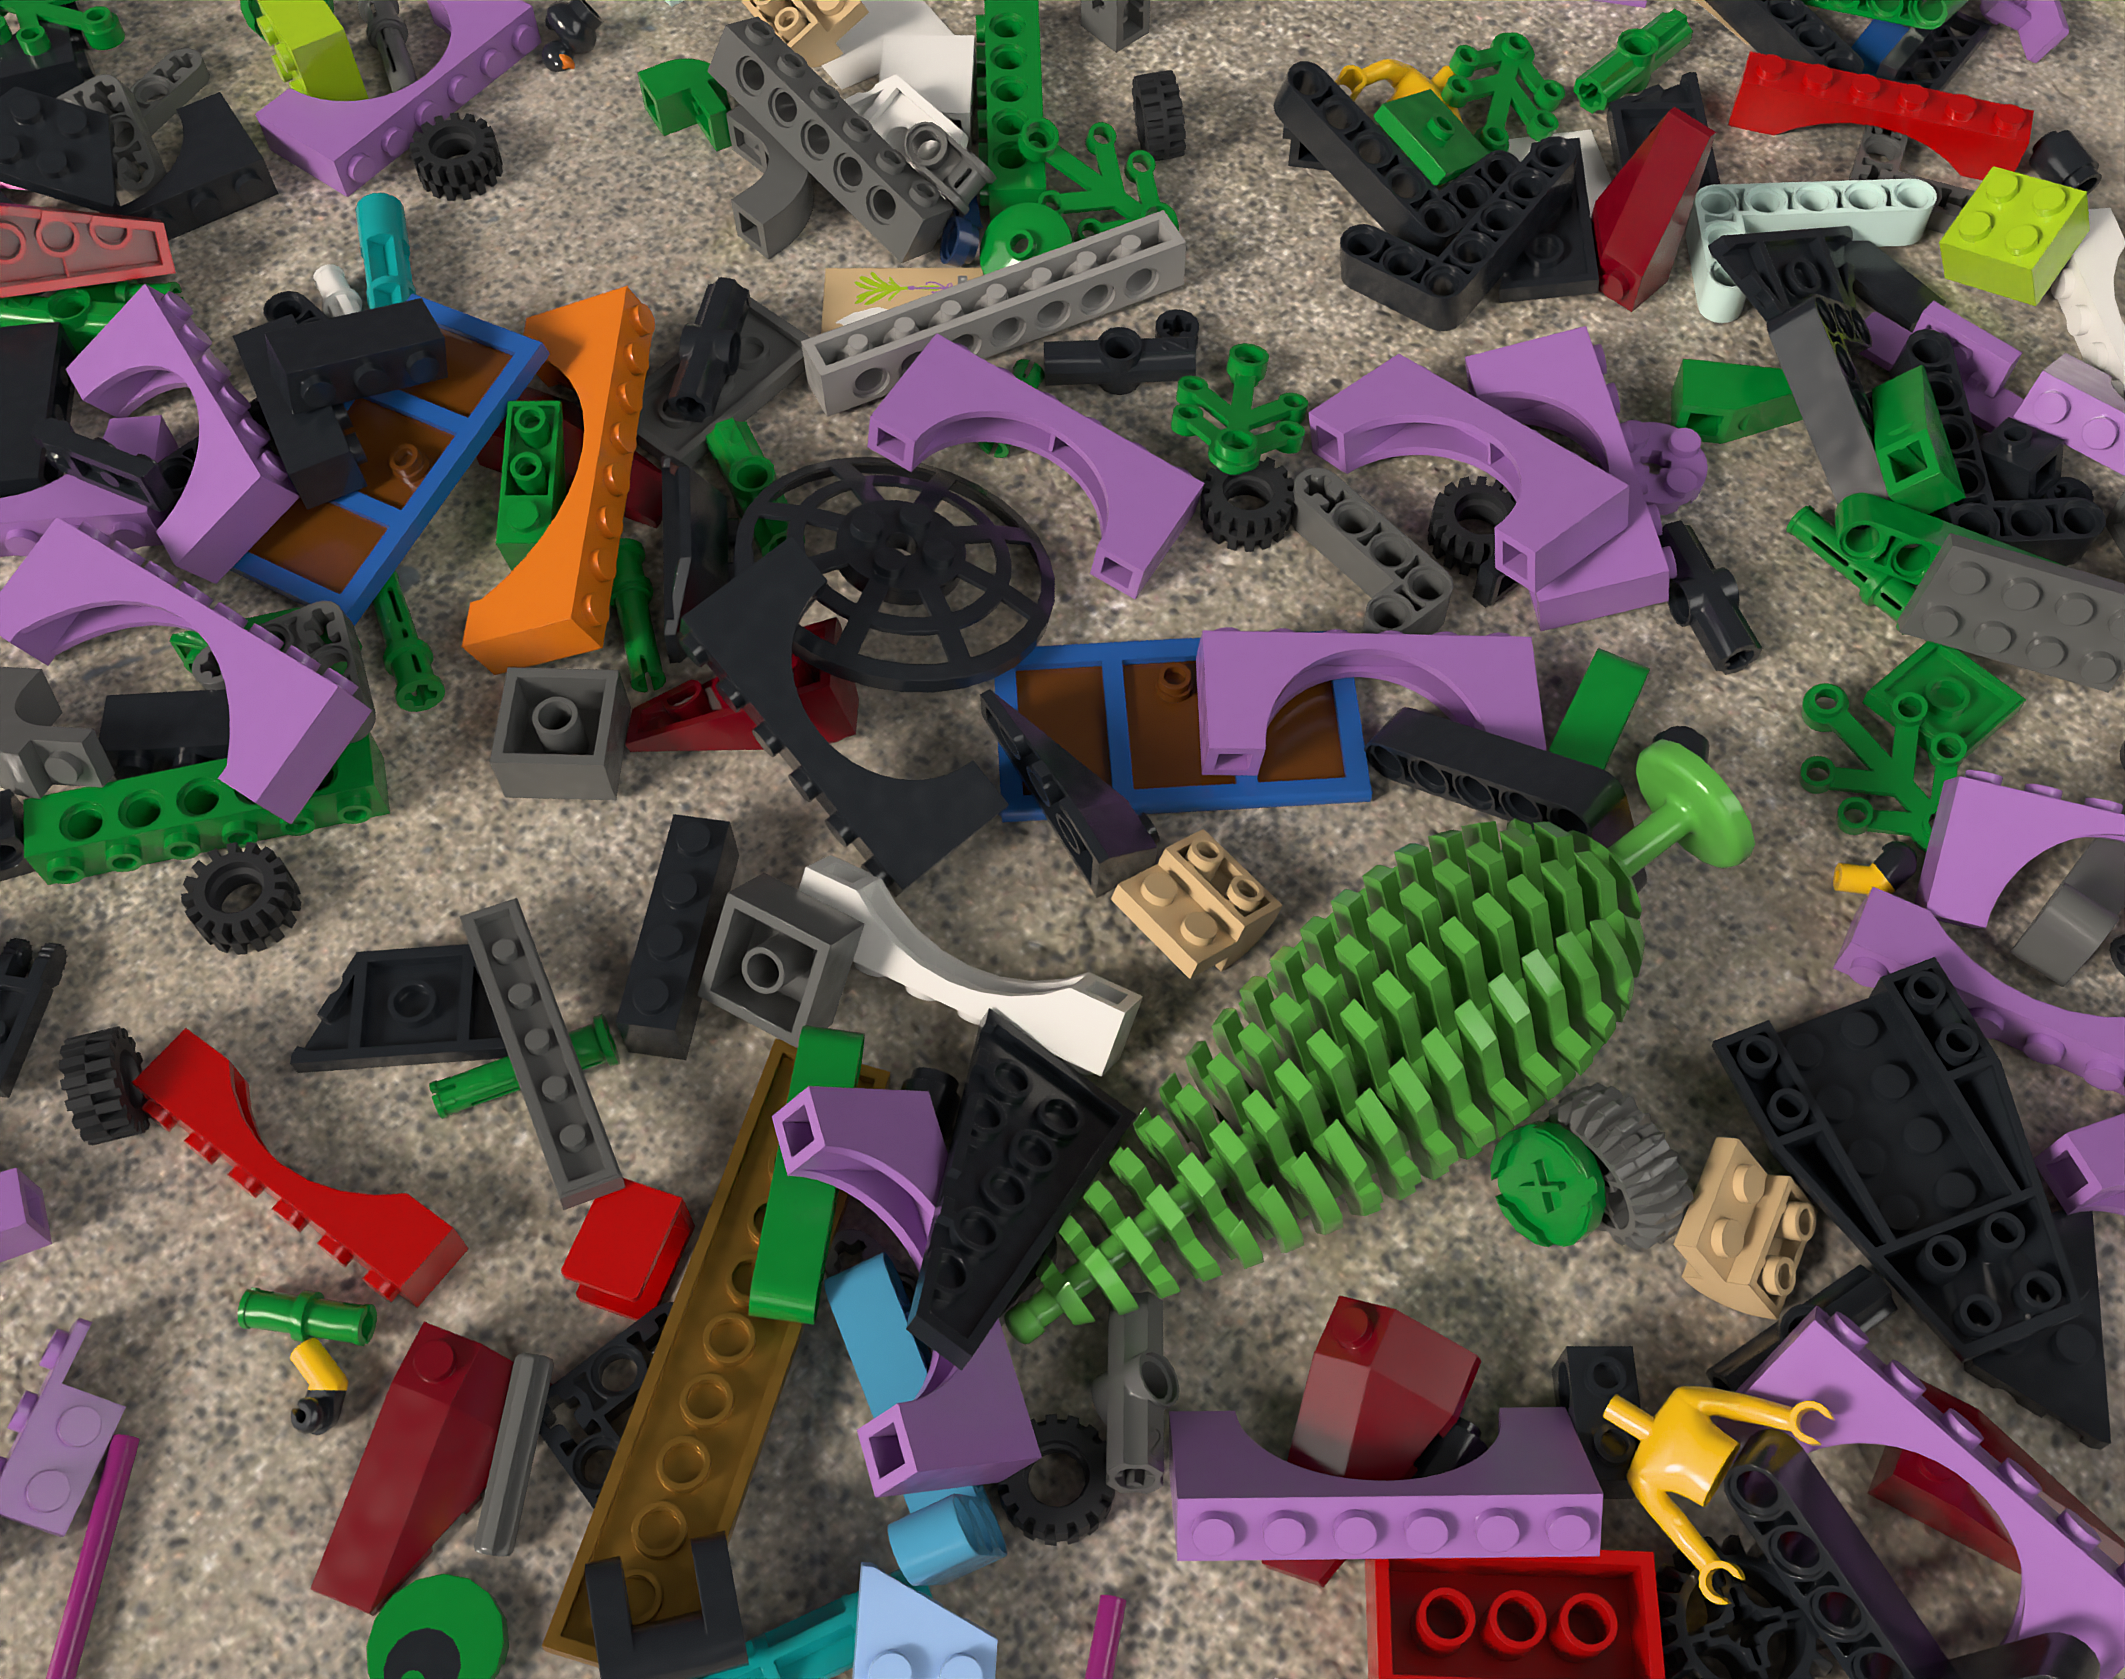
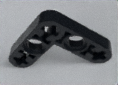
[539,1302,674,1509]

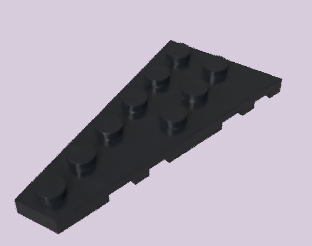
[906,1008,1136,1371]

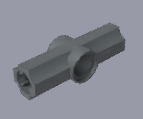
[1091,1291,1180,1494]

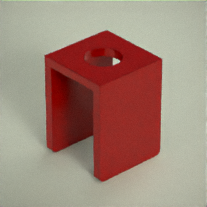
[561,1178,695,1321]

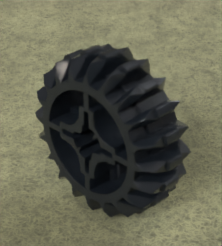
[1655,1535,1833,1679]

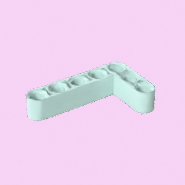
[1685,179,1937,323]

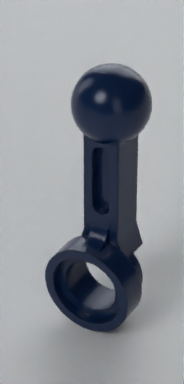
[940,195,984,267]

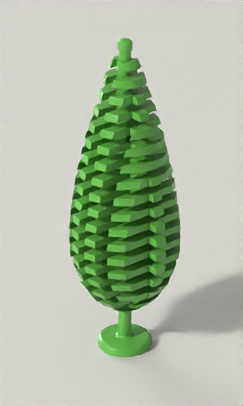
[1004,739,1755,1345]

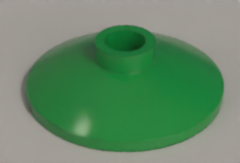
[980,202,1074,275]

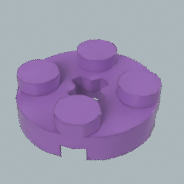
[1626,420,1708,515]

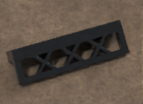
[1875,10,1992,91]

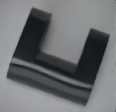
[585,1530,749,1679]

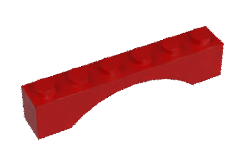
[1728,51,2034,181]
[131,1028,469,1308]

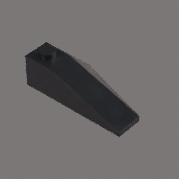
[980,689,1160,898]

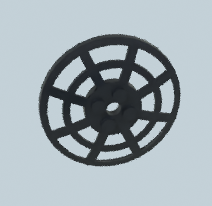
[733,457,1055,693]

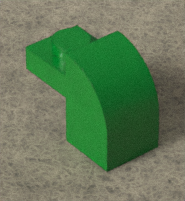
[637,58,732,152]

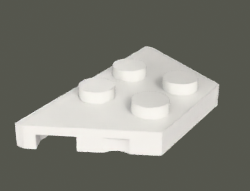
[844,74,969,240]

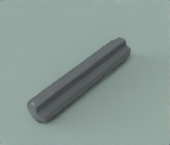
[474,1353,554,1557]

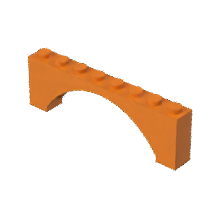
[461,286,655,675]

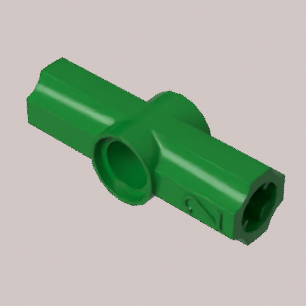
[1573,8,1693,114]
[0,287,126,354]
[706,417,805,557]

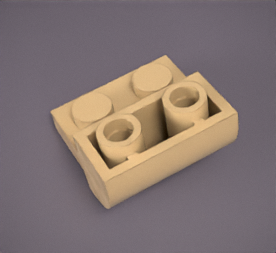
[741,0,869,67]
[1111,829,1283,979]
[1673,1137,1818,1320]

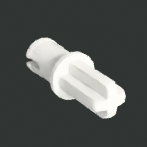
[313,264,362,318]

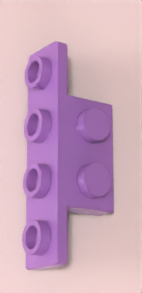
[1979,0,2069,63]
[1859,301,2024,433]
[0,1317,126,1537]

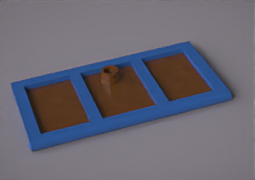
[230,294,550,626]
[994,630,1373,823]

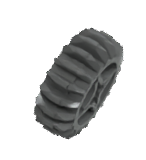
[1544,1082,1693,1251]

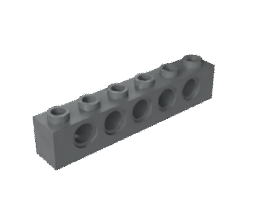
[707,16,954,263]

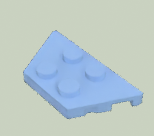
[852,1562,998,1679]

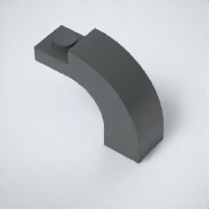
[726,104,814,260]
[0,667,115,799]

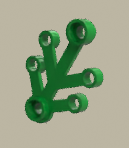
[0,0,125,56]
[1441,32,1565,153]
[1018,117,1179,242]
[1171,343,1308,475]
[1799,683,1967,852]

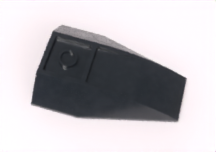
[1711,957,2084,1363]

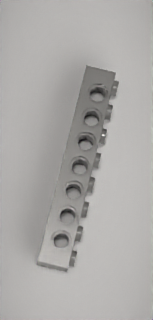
[801,210,1186,417]

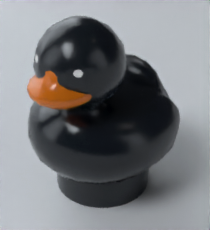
[542,0,603,72]

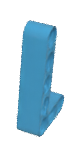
[824,1252,1007,1586]

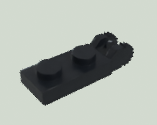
[31,417,176,512]
[0,938,68,1098]

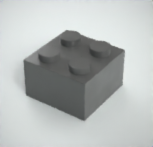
[490,667,631,800]
[697,873,865,1048]

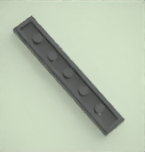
[460,898,625,1210]

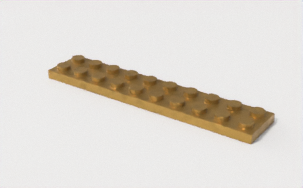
[542,1038,891,1668]

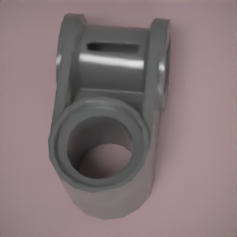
[904,121,997,216]

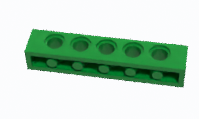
[976,0,1047,222]
[23,732,390,885]

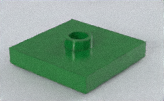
[1373,89,1489,186]
[1862,641,2026,759]

